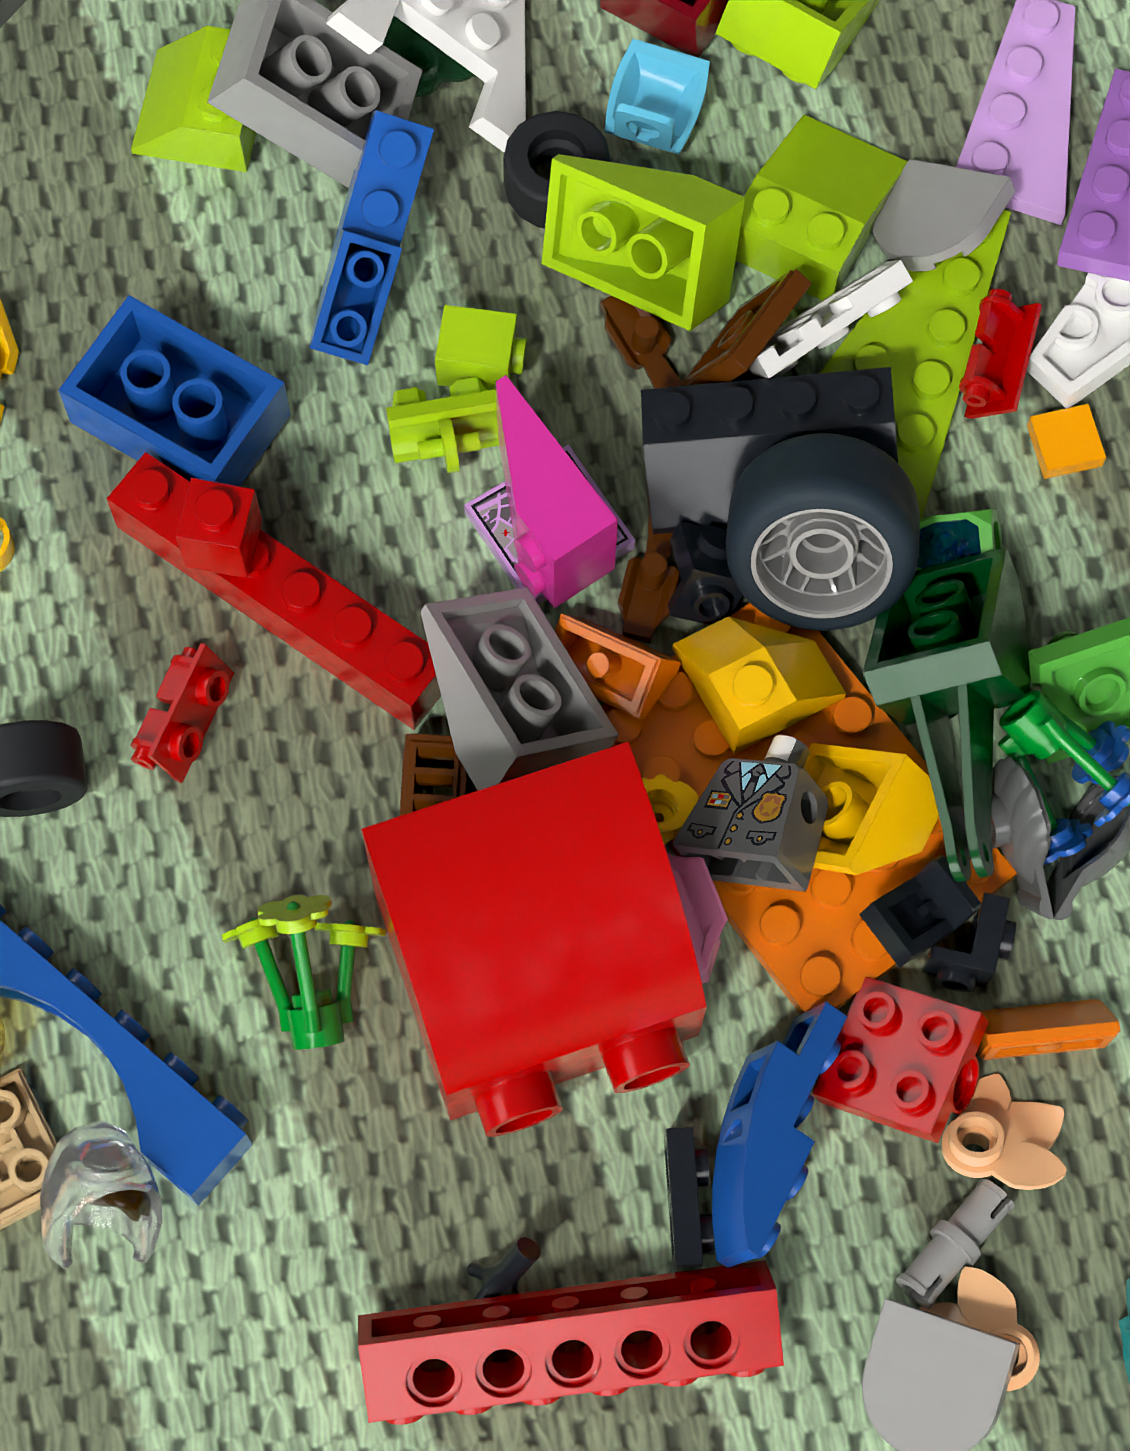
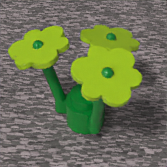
[221,895,386,1050]

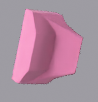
[667,853,728,984]

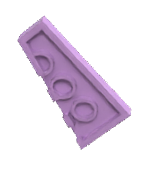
[956,0,1075,225]

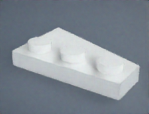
[744,260,913,379]
[1027,273,1130,408]

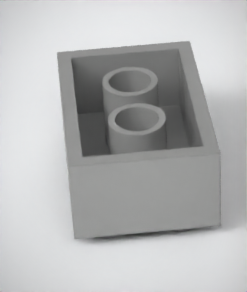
[207,0,422,188]

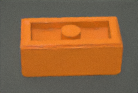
[554,613,682,719]
[977,999,1121,1060]

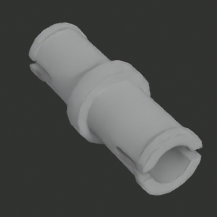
[896,1178,1015,1309]

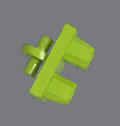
[386,377,499,474]

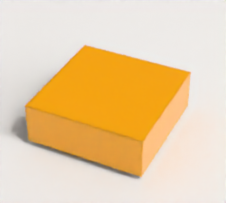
[1026,404,1106,479]

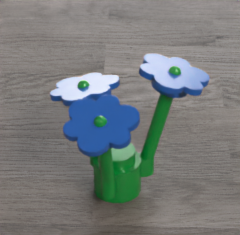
[998,690,1130,864]

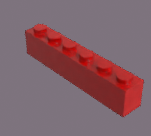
[106,452,441,731]

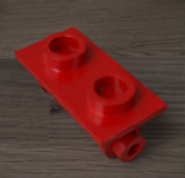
[959,289,1042,419]
[130,643,234,783]

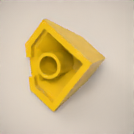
[672,616,846,755]
[804,743,939,875]

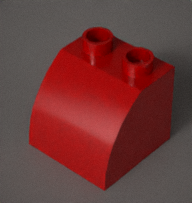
[361,742,707,1137]

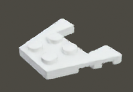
[326,0,526,153]

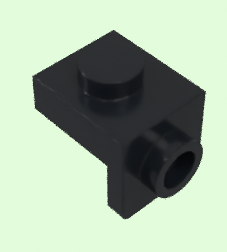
[668,521,743,625]
[859,855,981,968]
[922,892,1016,992]

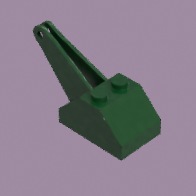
[863,547,1031,882]

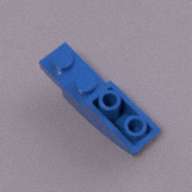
[309,110,434,366]
[712,1002,848,1268]

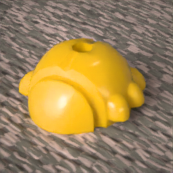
[642,774,699,845]

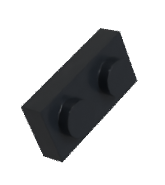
[664,1127,715,1273]

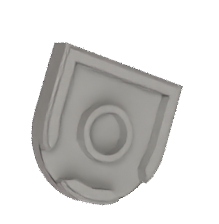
[873,159,1016,271]
[862,1299,1020,1451]

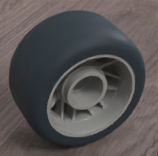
[726,433,920,630]

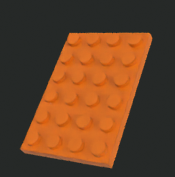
[601,603,1017,1014]

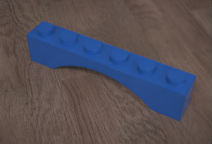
[0,904,252,1206]

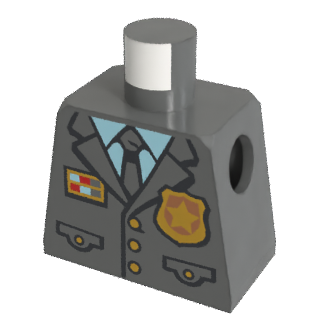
[672,735,828,892]

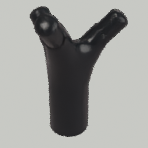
[467,1237,541,1300]

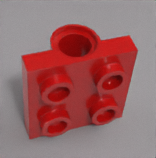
[812,977,989,1143]

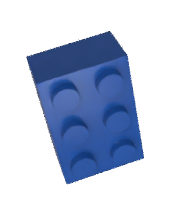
[58,295,291,487]

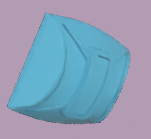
[604,39,710,155]

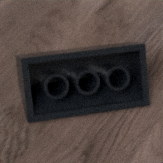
[641,367,898,534]

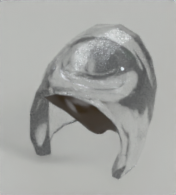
[40,1120,162,1268]

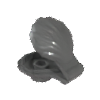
[991,756,1130,920]

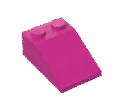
[496,375,618,609]

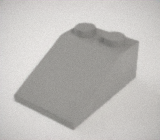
[420,587,619,790]

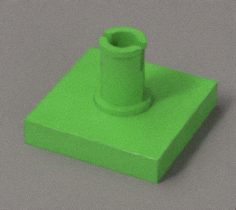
[1028,617,1130,764]

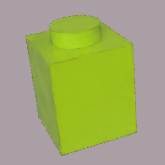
[435,305,527,390]

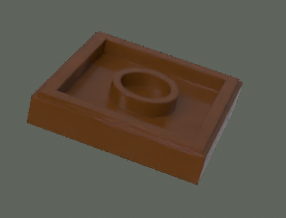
[679,269,812,386]

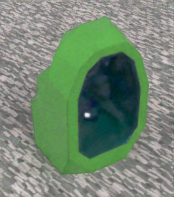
[916,509,1003,571]

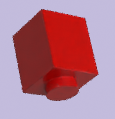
[176,478,262,578]

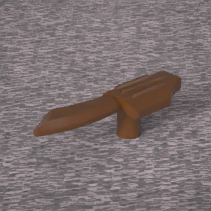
[600,296,682,389]
[617,493,679,643]

